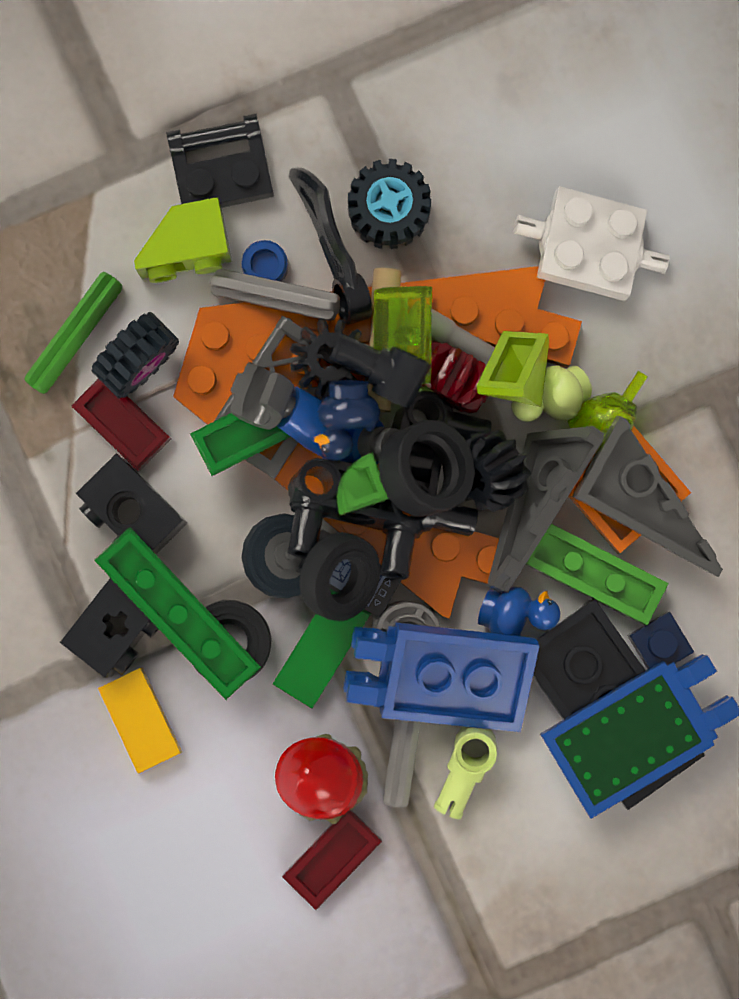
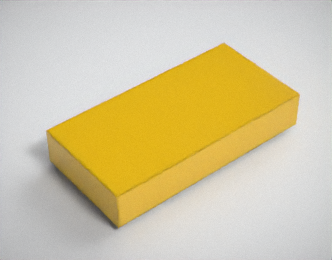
[98,667,182,774]

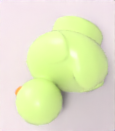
[511,365,592,422]

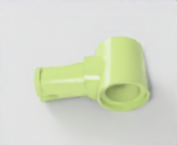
[434,727,497,819]

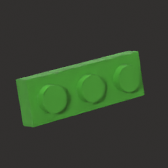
[525,524,669,625]

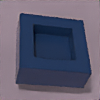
[627,612,694,670]

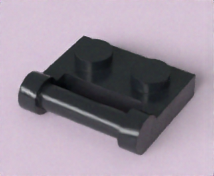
[166,113,274,208]

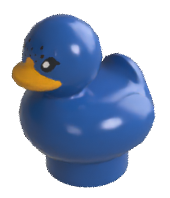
[478,586,561,636]

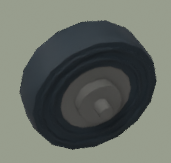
[241,513,303,598]

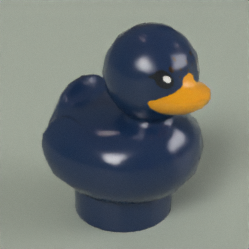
[313,380,380,461]

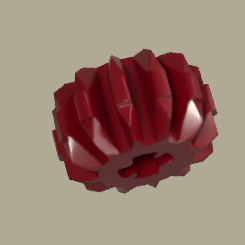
[419,342,488,413]

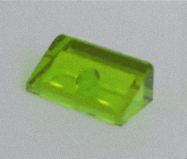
[373,286,432,384]

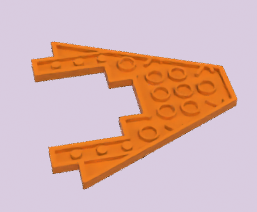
[173,266,582,619]

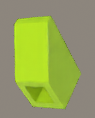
[134,197,232,283]

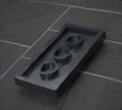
[533,599,705,810]

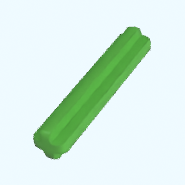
[24,272,123,394]

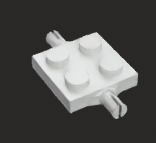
[513,186,670,301]

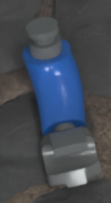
[230,362,399,464]

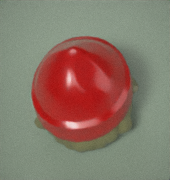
[275,734,368,824]

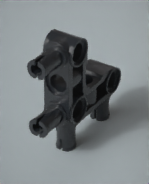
[287,391,492,580]

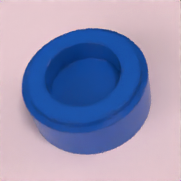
[241,240,288,282]

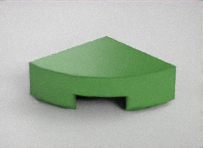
[337,452,388,515]

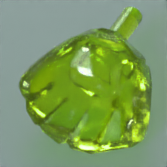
[567,371,648,437]

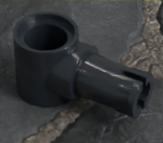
[329,333,432,409]

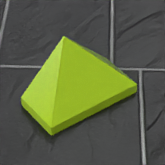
[477,331,549,407]

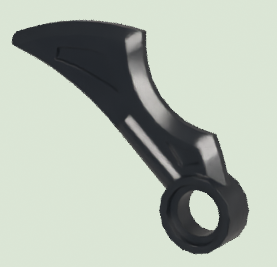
[289,167,372,325]

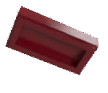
[71,379,172,472]
[282,810,382,910]

